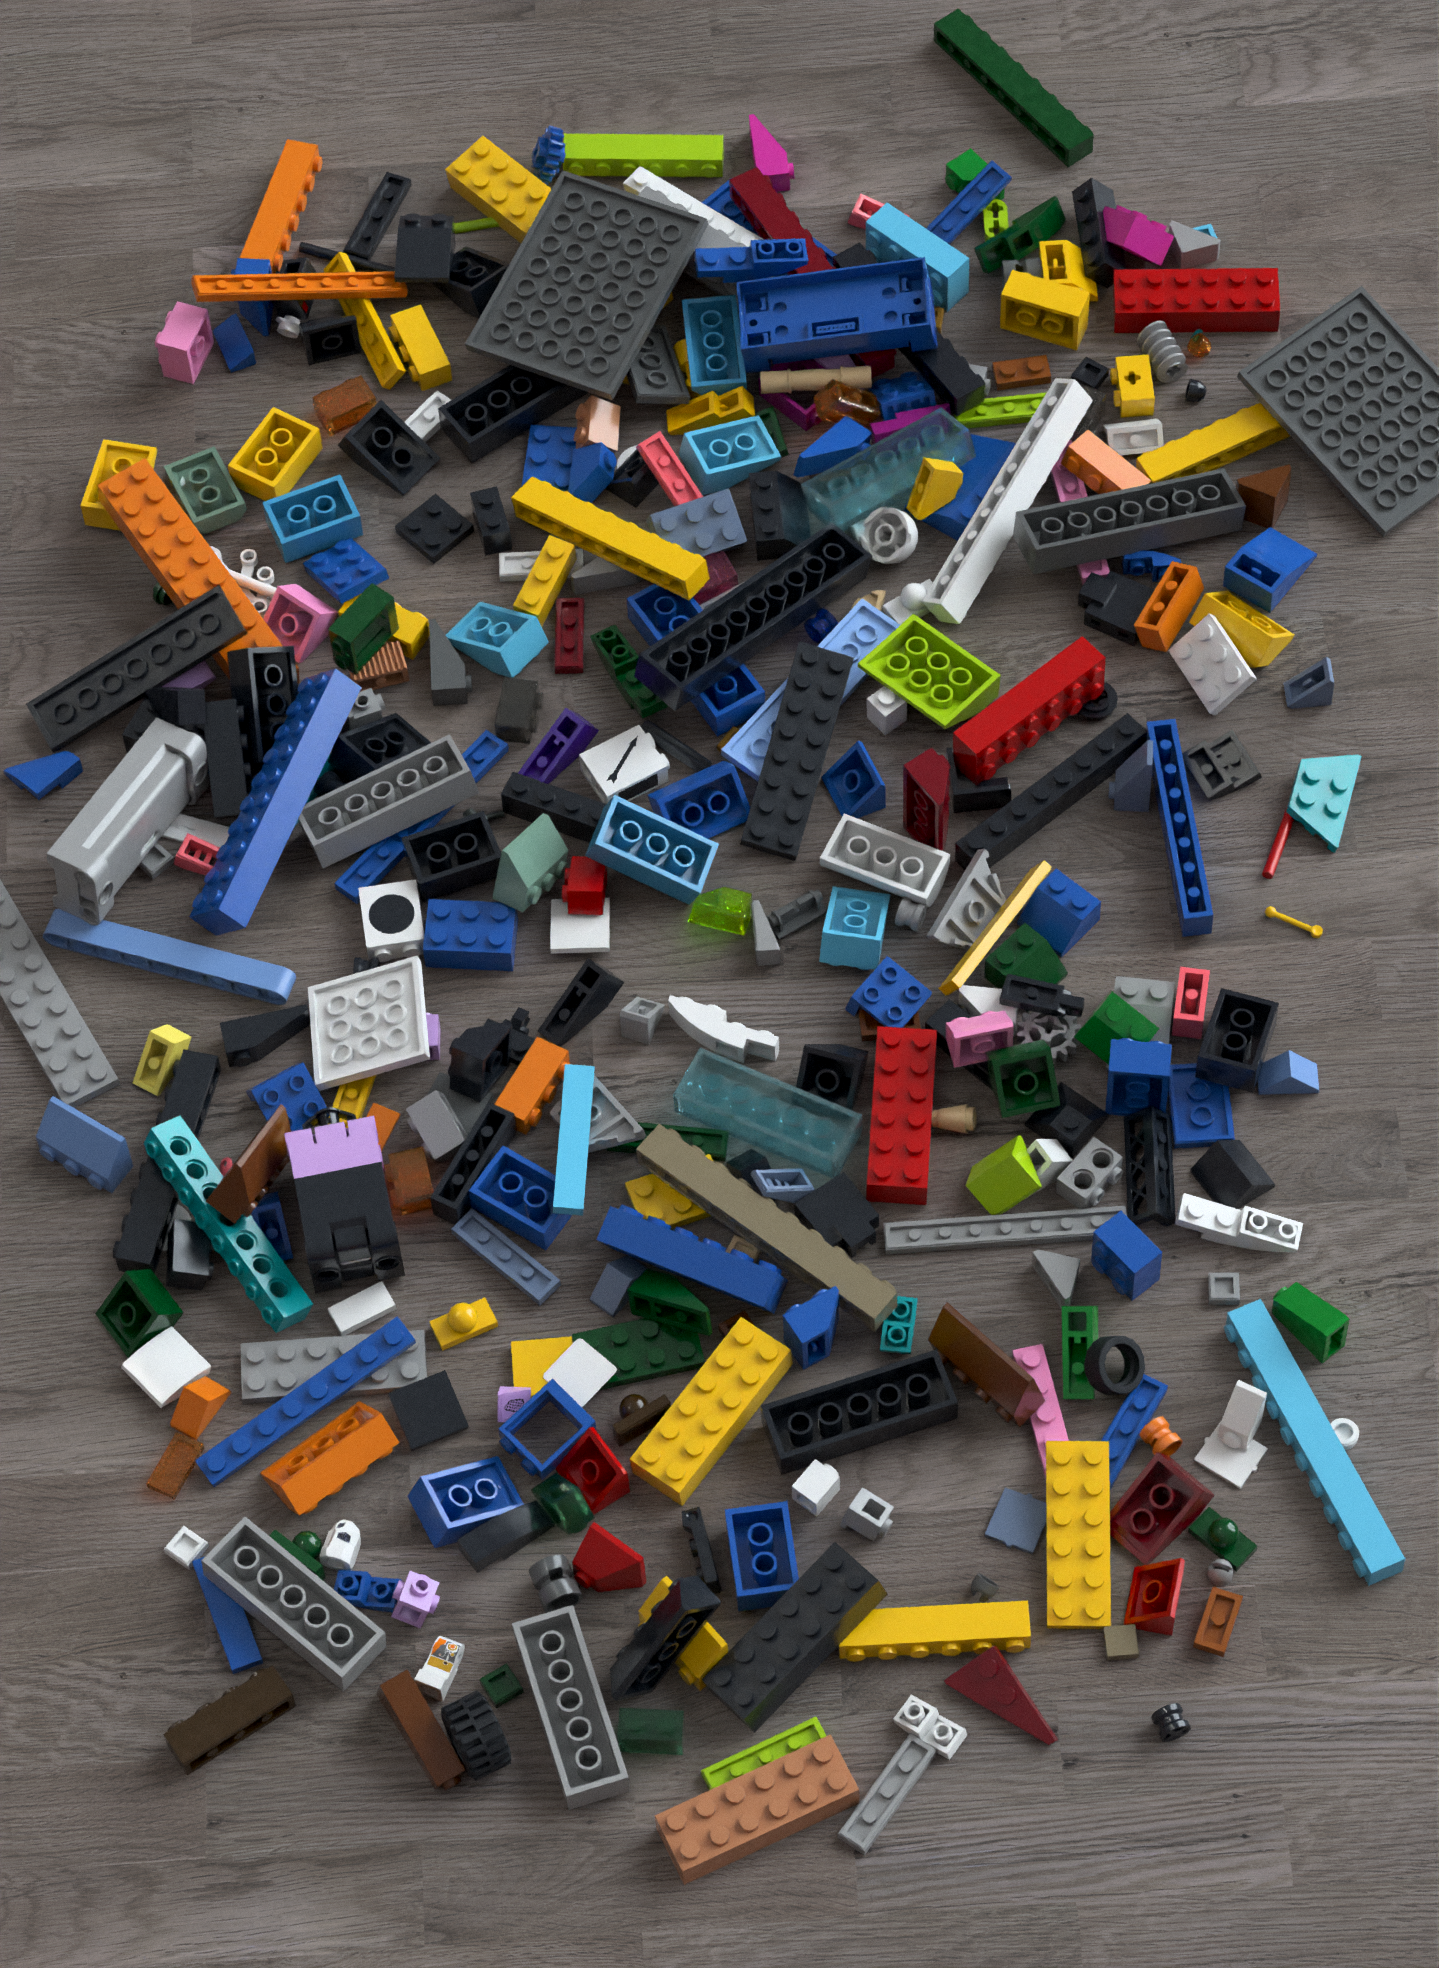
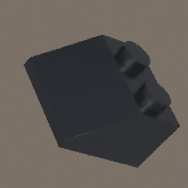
[448,1022,513,1102]

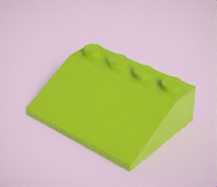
[858,614,1001,729]

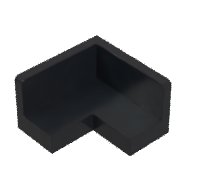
[946,747,1011,813]

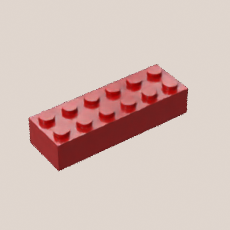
[1113,268,1280,333]
[953,636,1106,785]
[866,1026,937,1205]

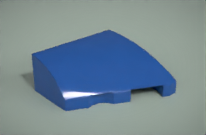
[4,751,83,800]

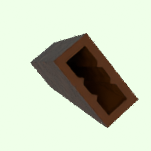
[377,1669,465,1791]

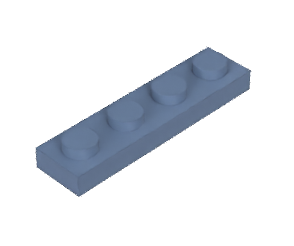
[451,1209,561,1306]

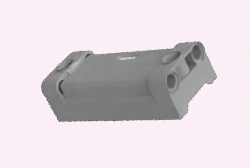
[47,717,209,925]

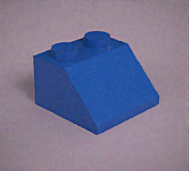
[231,258,274,336]
[1017,869,1101,957]

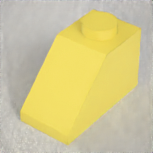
[133,1024,192,1096]

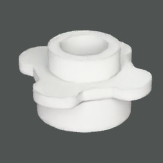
[276,315,300,338]

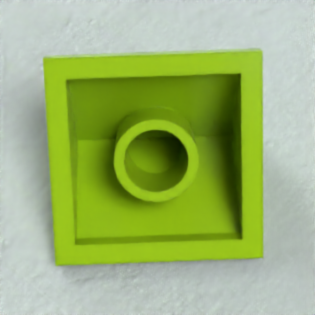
[965,1135,1042,1215]

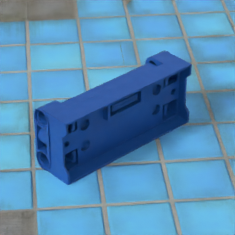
[736,257,937,373]

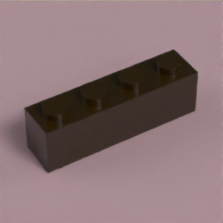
[163,1665,296,1776]

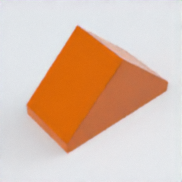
[170,1376,231,1441]

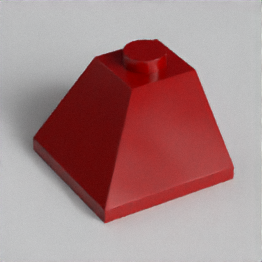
[572,1522,646,1592]

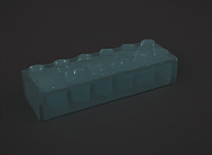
[801,407,976,531]
[673,1047,862,1178]

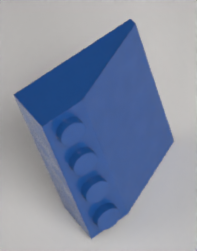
[904,433,1016,541]

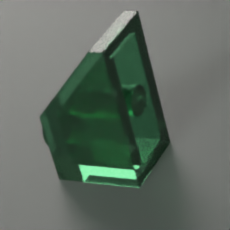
[531,1473,595,1535]

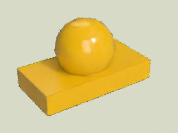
[429,1297,498,1351]

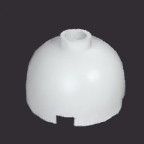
[861,507,918,564]

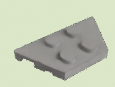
[926,849,1006,951]
[550,1064,647,1153]

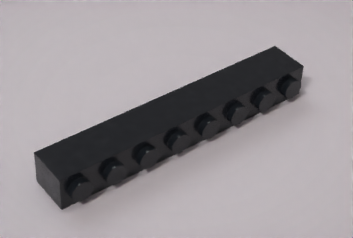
[833,242,986,416]
[955,713,1147,870]
[113,1049,221,1274]

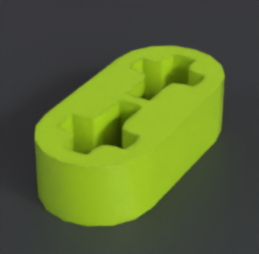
[983,199,1009,241]

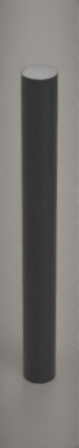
[299,242,395,272]

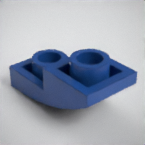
[1122,550,1181,582]
[334,1570,402,1613]

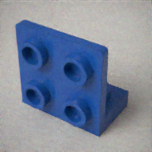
[867,371,936,421]
[845,956,932,1028]
[246,1062,329,1132]

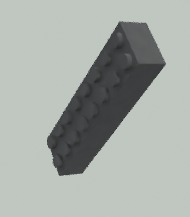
[1013,468,1246,574]

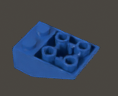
[1223,527,1317,613]

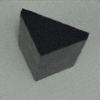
[605,449,659,508]
[1190,1140,1275,1209]

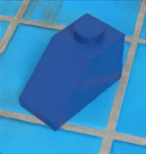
[568,442,617,503]
[251,1191,293,1260]

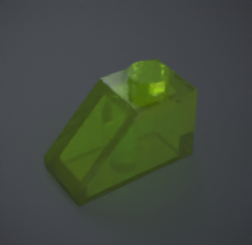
[688,887,752,936]

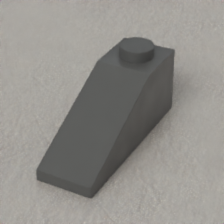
[429,619,473,706]

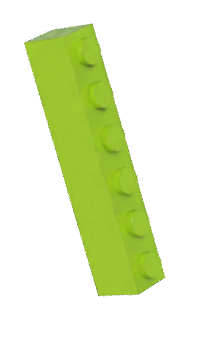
[563,133,724,178]

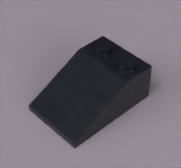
[394,213,456,282]
[432,246,510,318]
[338,400,440,496]
[328,713,431,782]

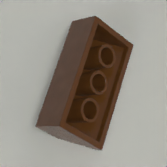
[206,1104,291,1224]
[928,1302,1045,1427]

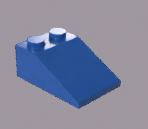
[408,1456,524,1548]

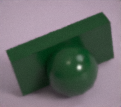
[1188,1507,1257,1572]
[269,1530,326,1580]

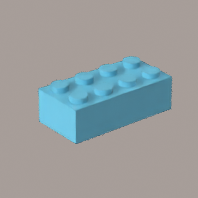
[866,203,969,312]

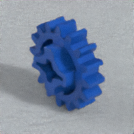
[531,125,566,185]

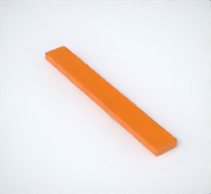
[191,271,408,302]

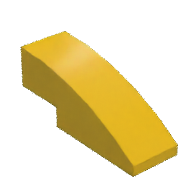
[666,386,755,435]

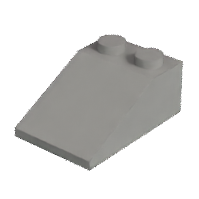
[1106,976,1175,1071]

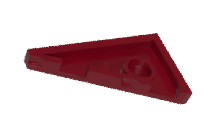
[944,1645,1058,1745]

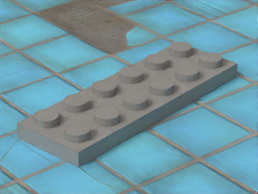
[241,1330,427,1404]

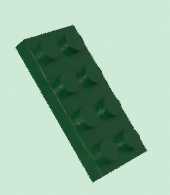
[572,1318,705,1390]

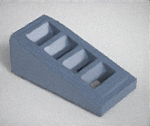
[751,1168,815,1203]

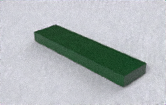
[606,1122,729,1162]

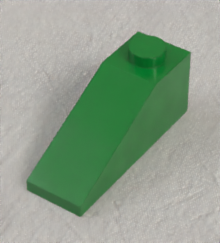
[1062,1306,1098,1399]

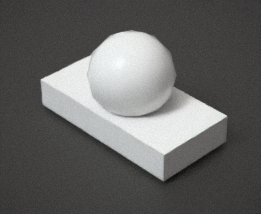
[883,579,933,625]

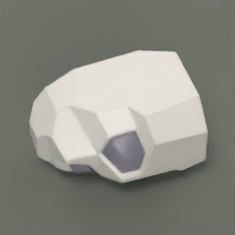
[319,1519,361,1571]

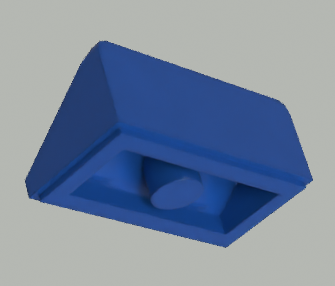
[212,313,256,373]

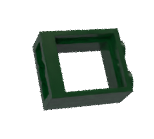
[328,583,399,674]

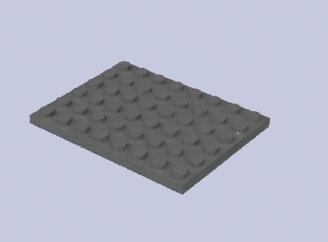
[465,170,708,400]
[1237,286,1439,537]

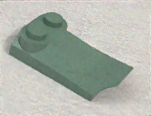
[163,446,247,534]

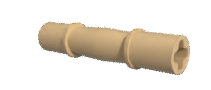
[760,366,872,394]

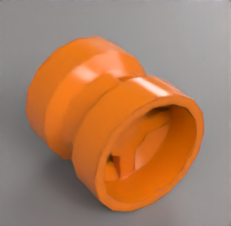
[1139,1416,1183,1456]

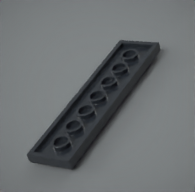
[26,585,248,753]
[740,641,854,861]

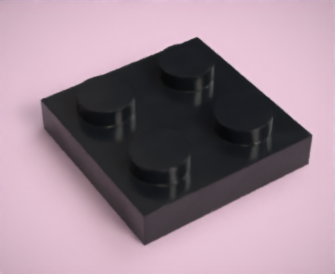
[395,493,474,564]

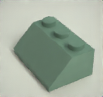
[492,813,569,912]

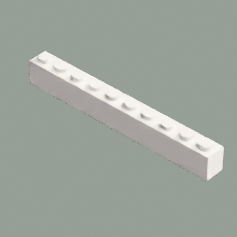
[922,378,1093,624]

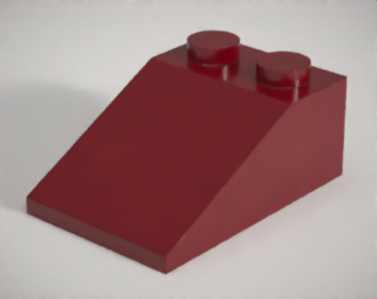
[1110,1452,1215,1565]

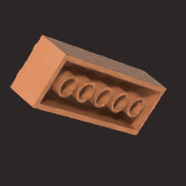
[655,1734,859,1885]

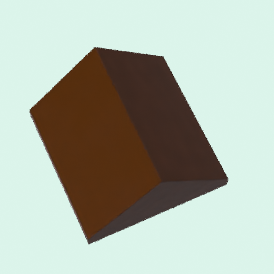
[1236,464,1292,529]

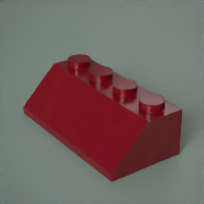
[903,747,950,852]

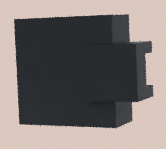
[1078,571,1154,646]
[794,1172,879,1258]

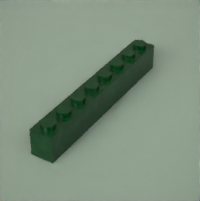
[934,8,1094,167]

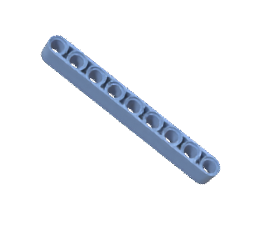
[43,909,296,1005]

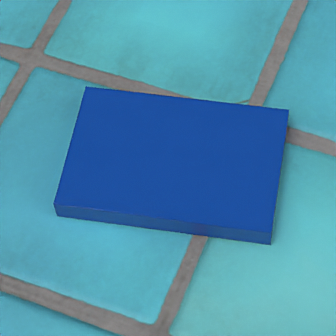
[1168,1063,1235,1149]

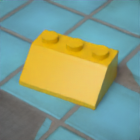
[1189,591,1294,668]
[638,1576,728,1691]

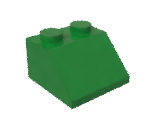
[1073,990,1160,1065]

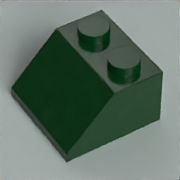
[984,923,1068,1012]
[985,1039,1061,1118]
[95,1269,184,1358]

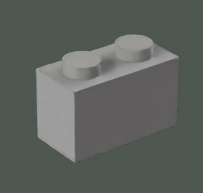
[406,1090,468,1163]

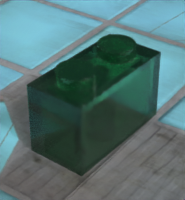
[617,1707,685,1755]

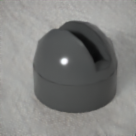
[971,1573,999,1601]

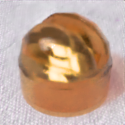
[1187,333,1212,358]

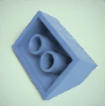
[36,1096,133,1193]

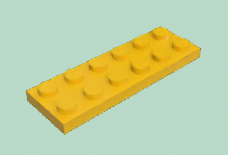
[1046,1441,1111,1629]

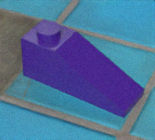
[518,708,599,784]

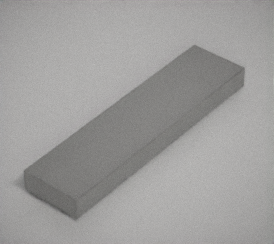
[838,1733,937,1855]

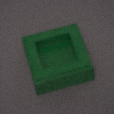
[479,1663,524,1709]

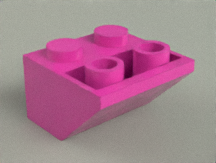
[1103,205,1174,266]

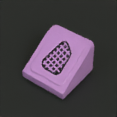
[498,1386,531,1422]

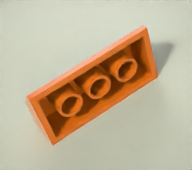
[260,1401,399,1516]

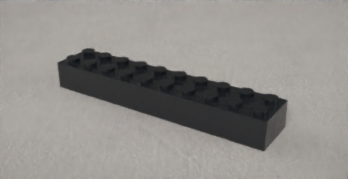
[634,522,873,711]

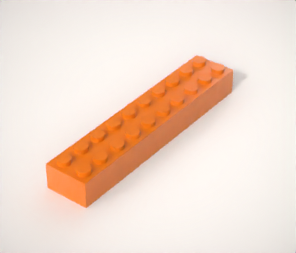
[97,458,300,683]

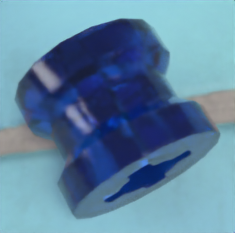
[804,608,838,644]

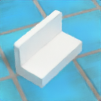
[1103,419,1164,456]

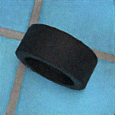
[1084,1336,1145,1395]

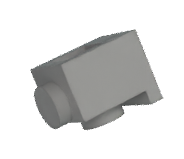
[346,688,386,730]
[840,1487,894,1542]

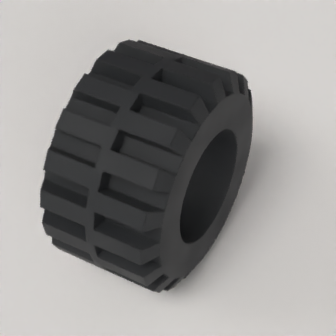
[441,1690,511,1781]

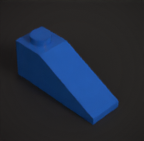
[793,416,873,478]

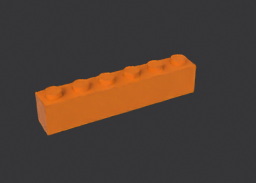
[239,139,323,274]

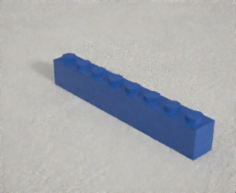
[1146,719,1213,937]

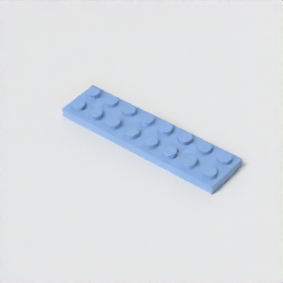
[721,599,900,782]

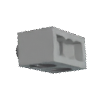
[1056,1137,1123,1209]

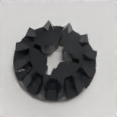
[1077,682,1118,721]

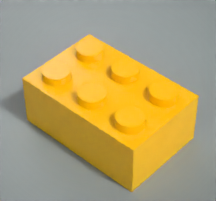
[1000,270,1090,350]
[228,407,323,501]

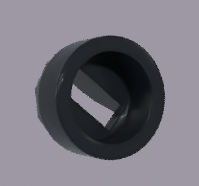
[1185,379,1207,402]

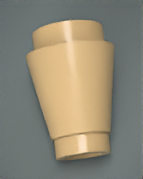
[932,1104,977,1134]

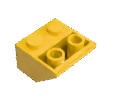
[1039,240,1098,302]

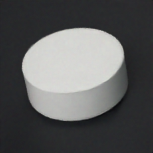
[1331,1418,1359,1450]

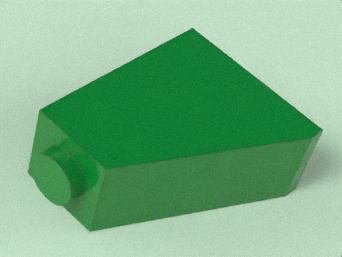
[1272,1282,1350,1364]

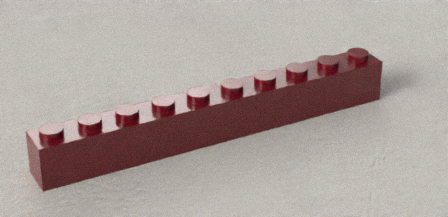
[729,167,897,379]

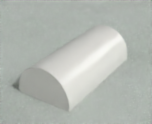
[820,813,950,907]

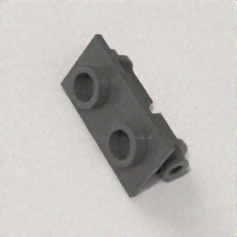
[766,889,827,940]

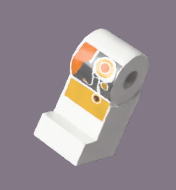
[414,1636,465,1702]

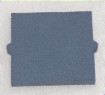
[985,1487,1046,1555]

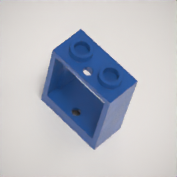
[498,1378,596,1480]

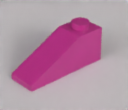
[749,114,794,192]

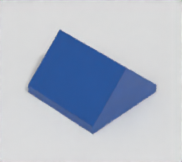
[821,741,886,818]

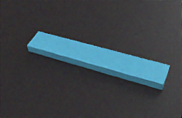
[553,1064,595,1216]

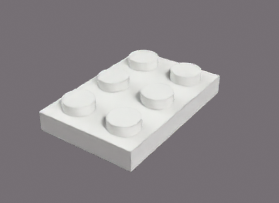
[1168,613,1257,716]

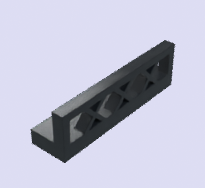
[1124,1106,1176,1227]

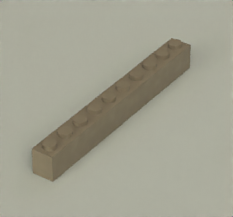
[636,1124,897,1332]

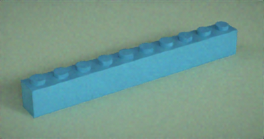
[1224,1299,1405,1586]

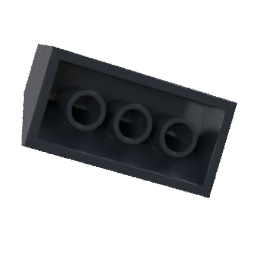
[227,646,298,765]
[610,1575,722,1701]

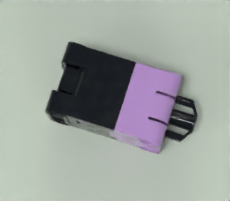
[284,1107,405,1294]

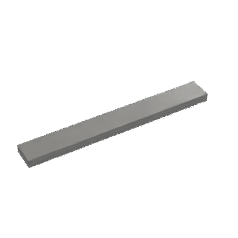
[883,1206,1127,1255]

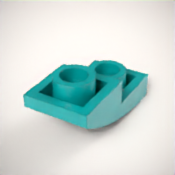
[880,1296,918,1355]

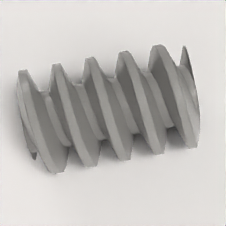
[1137,321,1189,383]

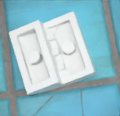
[550,898,610,954]
[121,1326,211,1408]

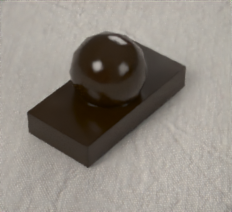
[612,1394,671,1447]

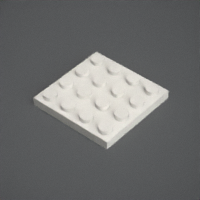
[308,956,430,1091]

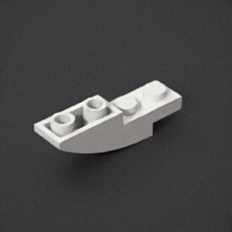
[668,995,779,1063]
[1175,1193,1303,1252]

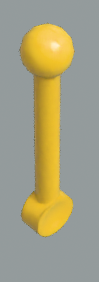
[1265,906,1323,938]

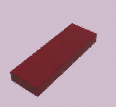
[555,598,585,674]

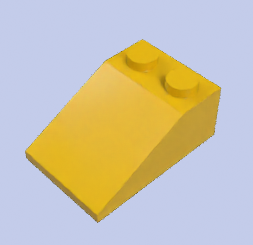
[80,439,157,531]

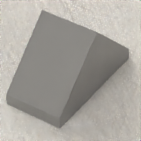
[1169,220,1221,269]
[620,997,665,1045]
[1032,1249,1080,1309]

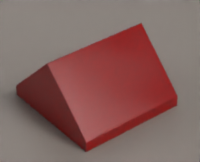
[555,1427,630,1516]
[1123,1558,1185,1636]

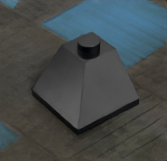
[299,315,361,365]
[793,1044,869,1116]
[1025,1082,1109,1158]

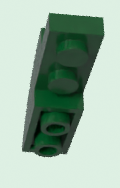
[974,196,1066,274]
[590,624,668,719]

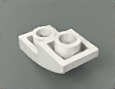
[893,1695,967,1760]

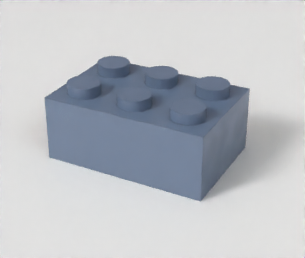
[646,488,747,559]

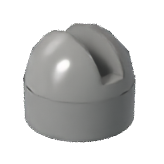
[1207,1559,1233,1587]

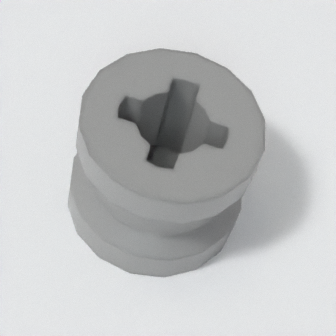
[895,897,927,932]

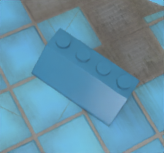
[682,295,747,396]

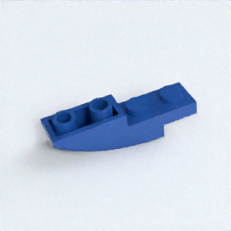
[694,238,808,283]

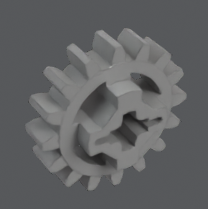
[1017,1011,1081,1065]

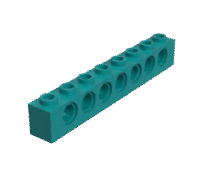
[143,1116,313,1333]

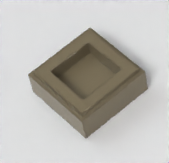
[1103,1624,1139,1661]

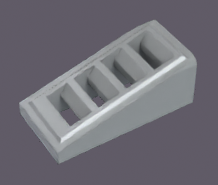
[751,900,780,966]

